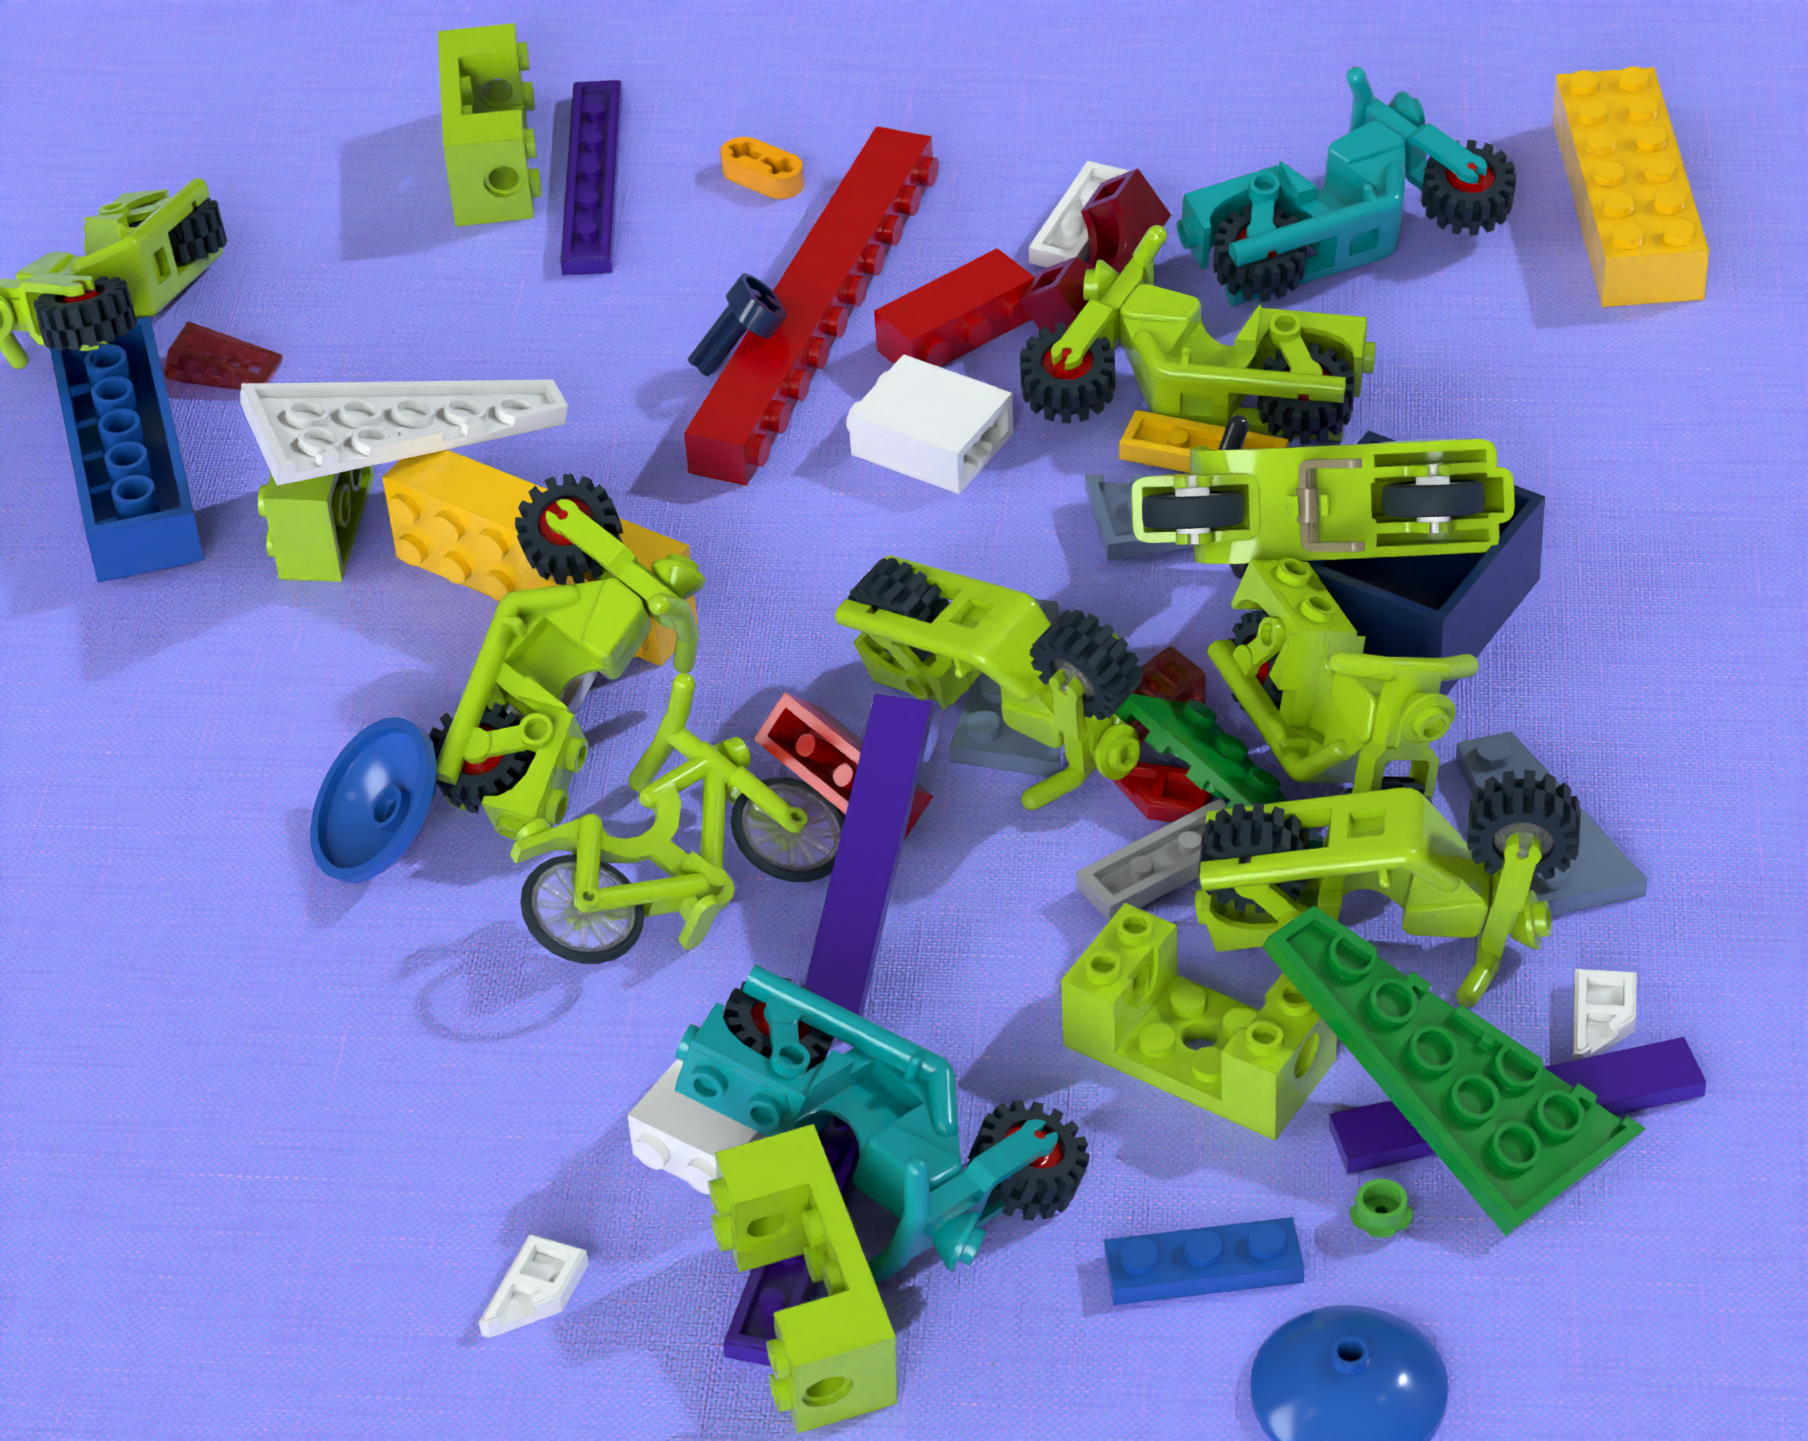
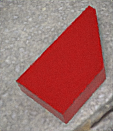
[1113,762,1214,823]

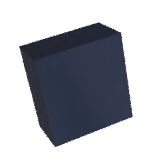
[1262,430,1545,695]

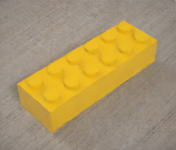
[1552,66,1709,307]
[382,450,698,666]

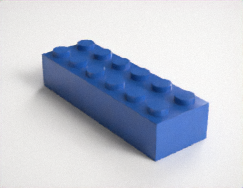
[50,316,204,582]

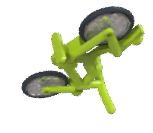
[510,672,845,964]

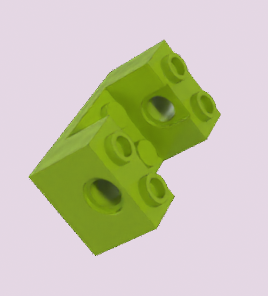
[437,23,542,227]
[1061,903,1337,1141]
[708,1124,897,1434]

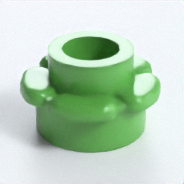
[1350,1179,1413,1238]

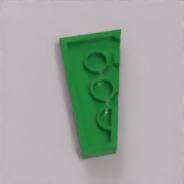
[1114,694,1324,849]

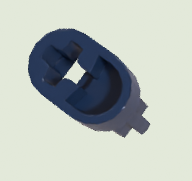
[687,273,787,377]

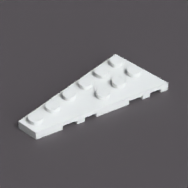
[240,379,568,486]

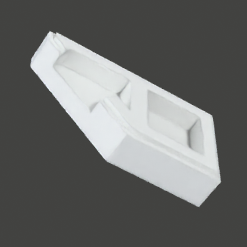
[1572,969,1636,1061]
[479,1234,589,1338]

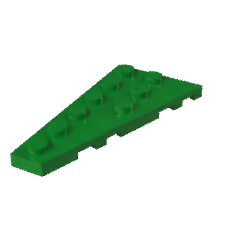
[1262,905,1646,1237]

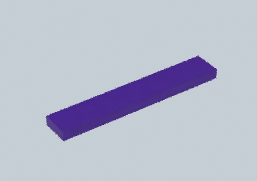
[560,80,622,276]
[805,694,934,1017]
[1329,1037,1706,1174]
[723,1116,860,1366]

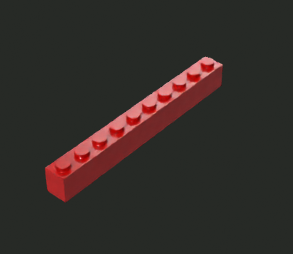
[684,126,939,486]

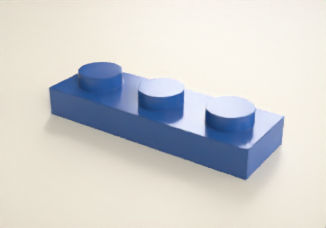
[1104,1217,1304,1306]

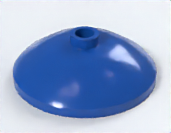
[310,717,437,883]
[1250,1305,1448,1441]

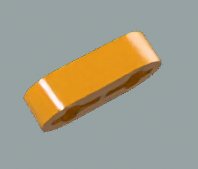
[720,137,804,199]

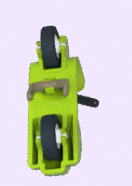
[1131,415,1515,579]

